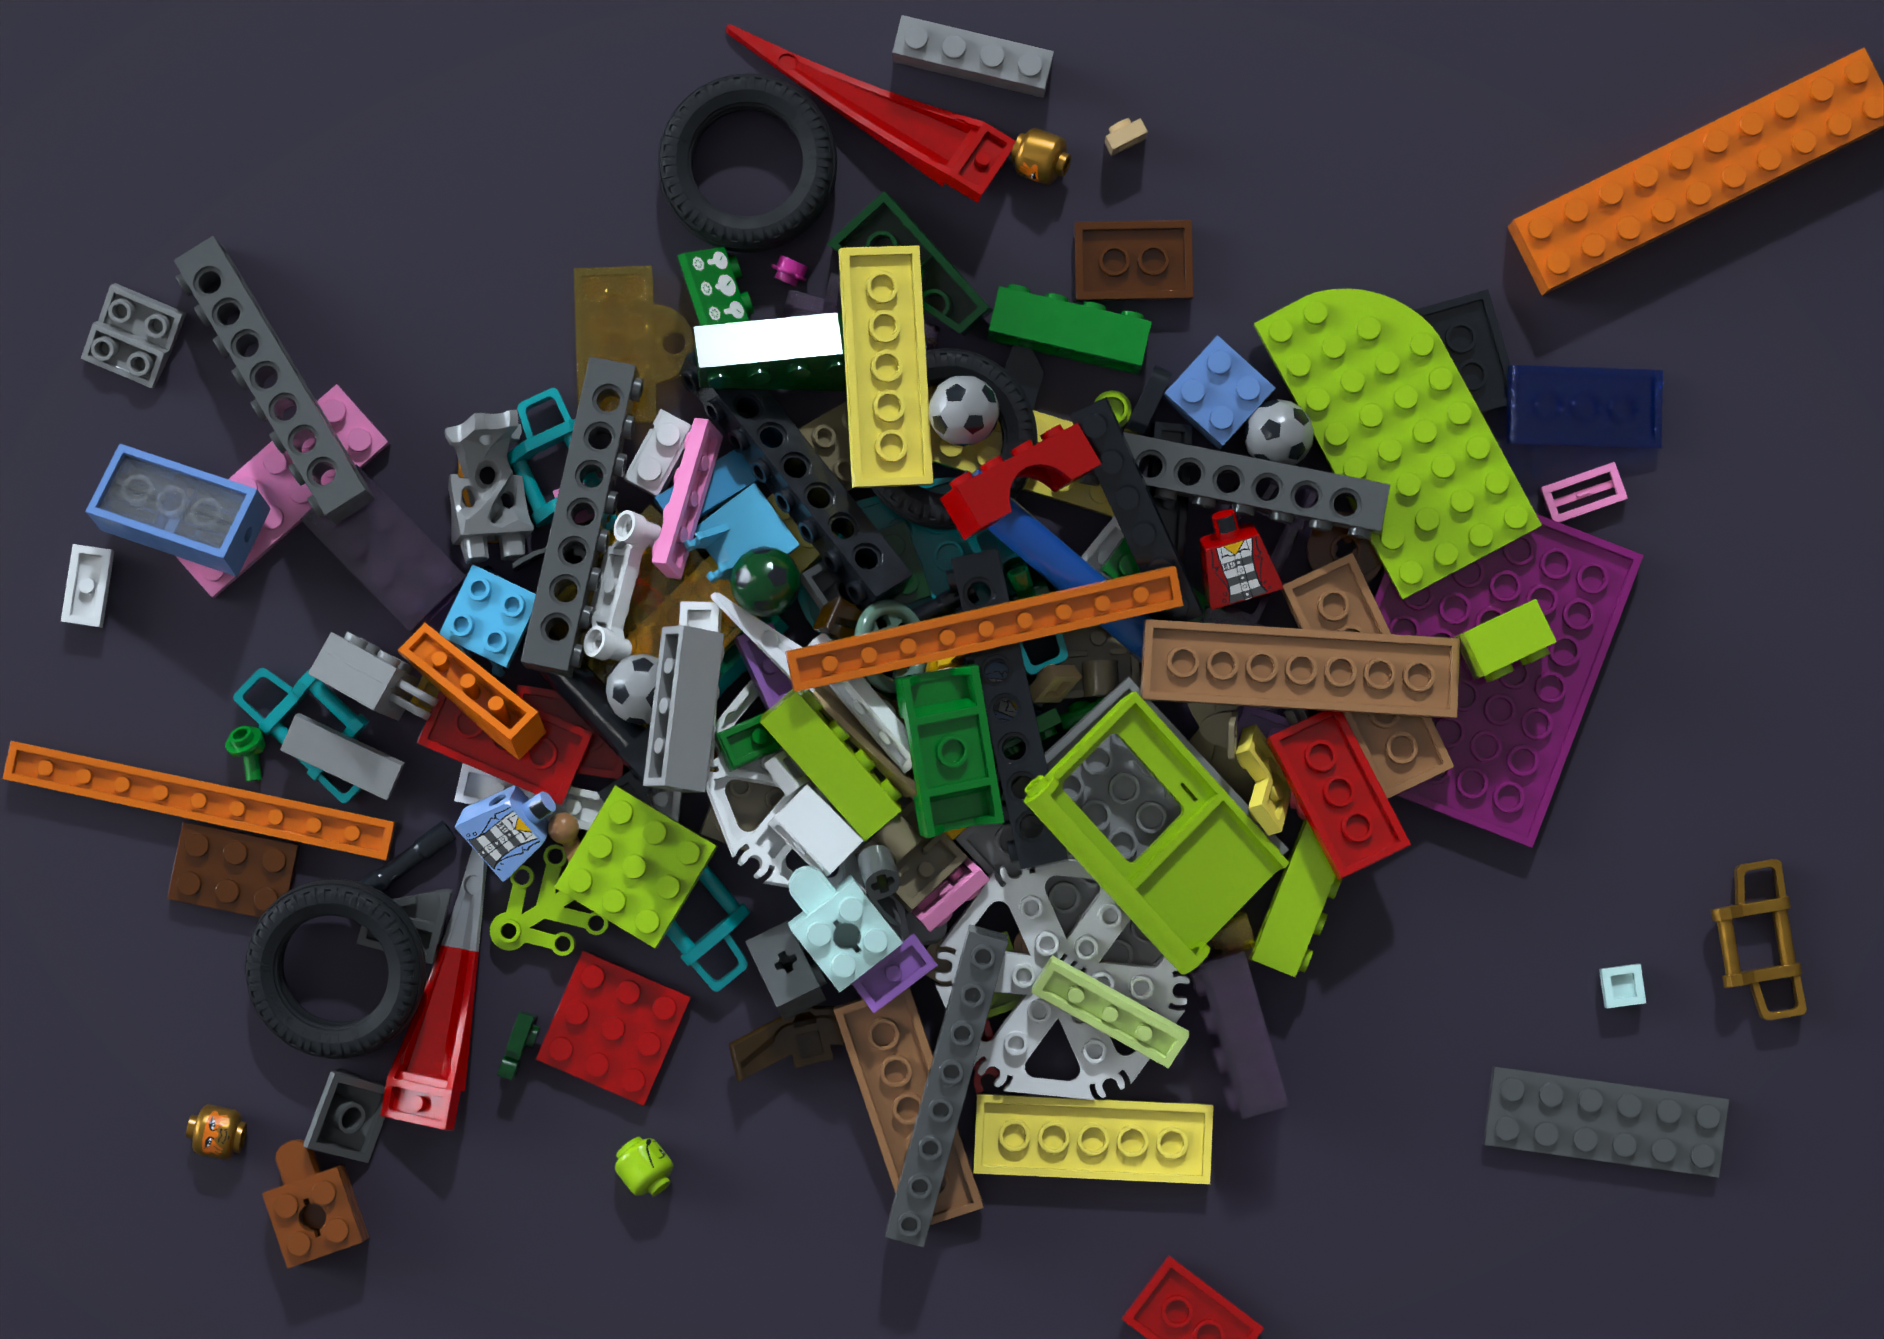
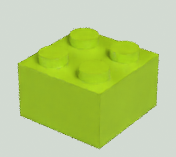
[1454,599,1557,682]

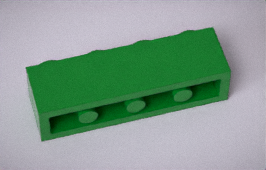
[987,284,1152,376]

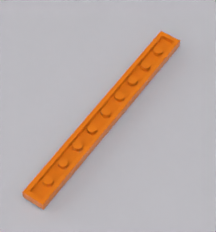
[785,566,1184,692]
[2,741,397,860]

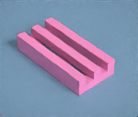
[1539,462,1628,523]

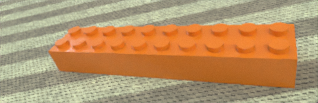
[1507,47,1884,296]

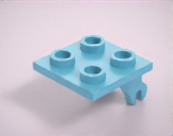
[683,483,801,583]
[439,564,536,677]

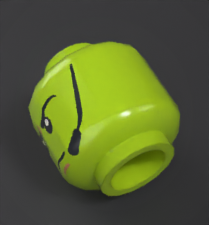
[615,1136,674,1197]

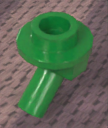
[225,726,266,782]

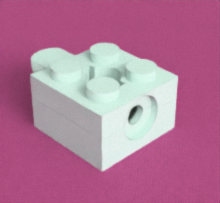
[788,865,903,992]

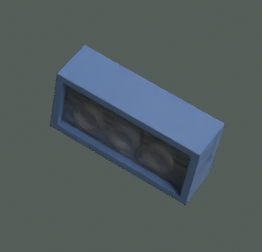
[85,444,271,577]

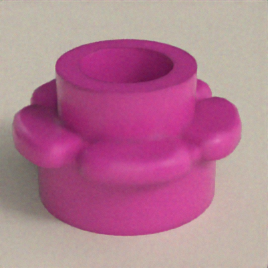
[771,254,809,287]

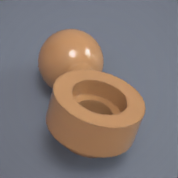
[548,812,581,862]

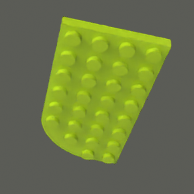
[1253,289,1542,600]

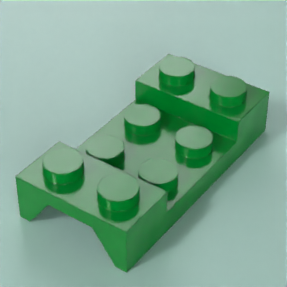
[893,664,1004,838]

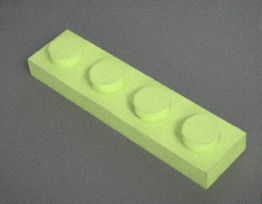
[1031,955,1189,1069]

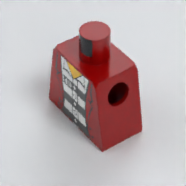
[1199,509,1283,610]

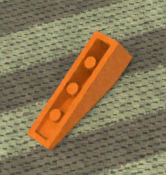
[398,623,546,760]

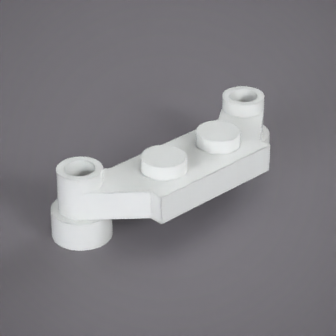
[583,510,661,661]

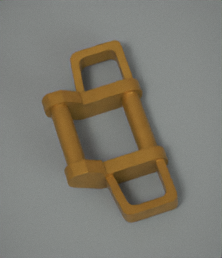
[1711,859,1807,1020]

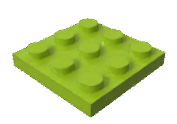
[554,785,718,949]

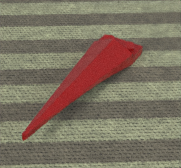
[725,25,1015,203]

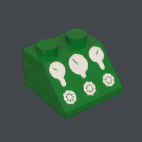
[677,247,755,326]

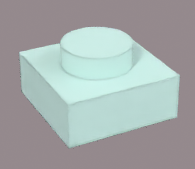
[1599,964,1646,1008]

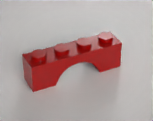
[940,423,1102,540]

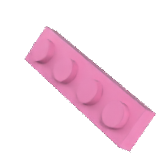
[652,418,723,579]

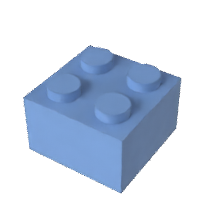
[1162,335,1275,451]

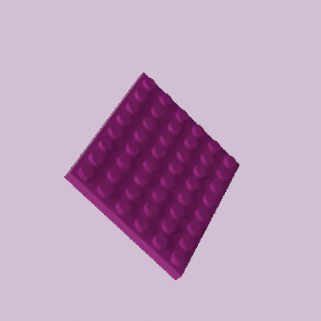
[1374,514,1644,848]

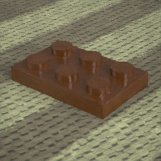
[1074,220,1193,302]
[167,822,300,918]

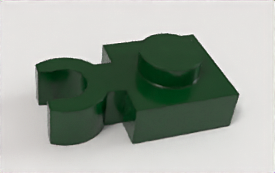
[497,1011,541,1081]

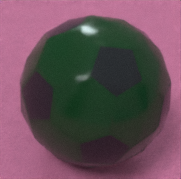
[730,546,801,617]

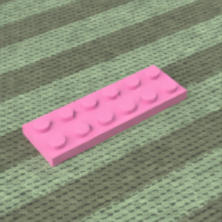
[176,384,390,598]

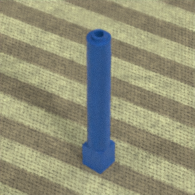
[963,469,1153,664]

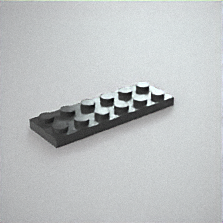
[1482,1066,1729,1178]

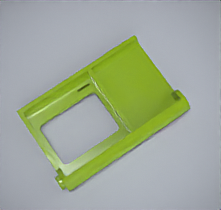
[1024,691,1289,975]

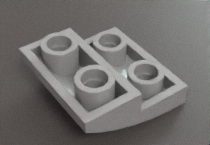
[81,283,186,388]

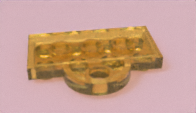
[574,265,694,423]

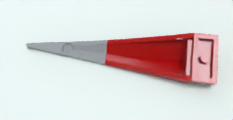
[380,848,487,1130]

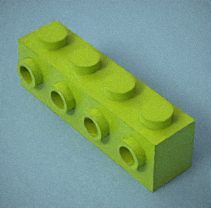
[760,689,902,842]
[1248,819,1342,978]

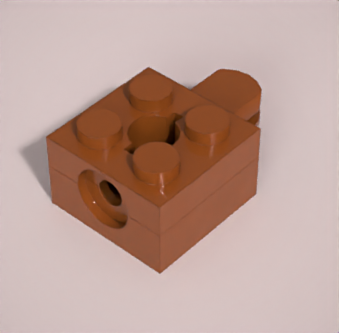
[262,1139,370,1269]

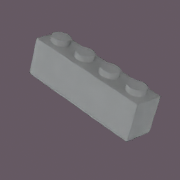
[892,15,1054,98]
[643,625,724,793]

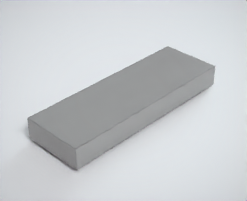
[280,713,405,800]

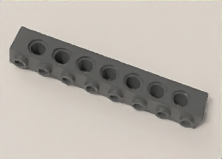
[173,236,376,525]
[521,356,644,678]
[1076,432,1390,540]
[885,924,1008,1248]

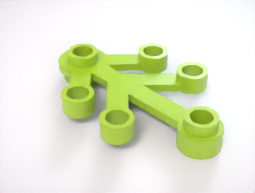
[490,844,609,956]

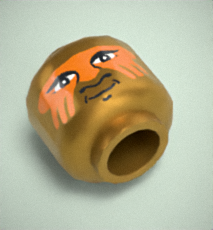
[1011,128,1072,185]
[186,1104,247,1160]

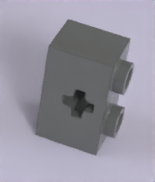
[745,921,827,1020]

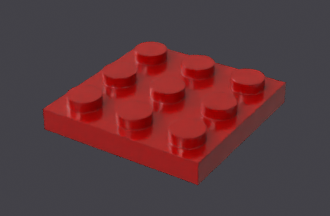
[536,950,691,1106]

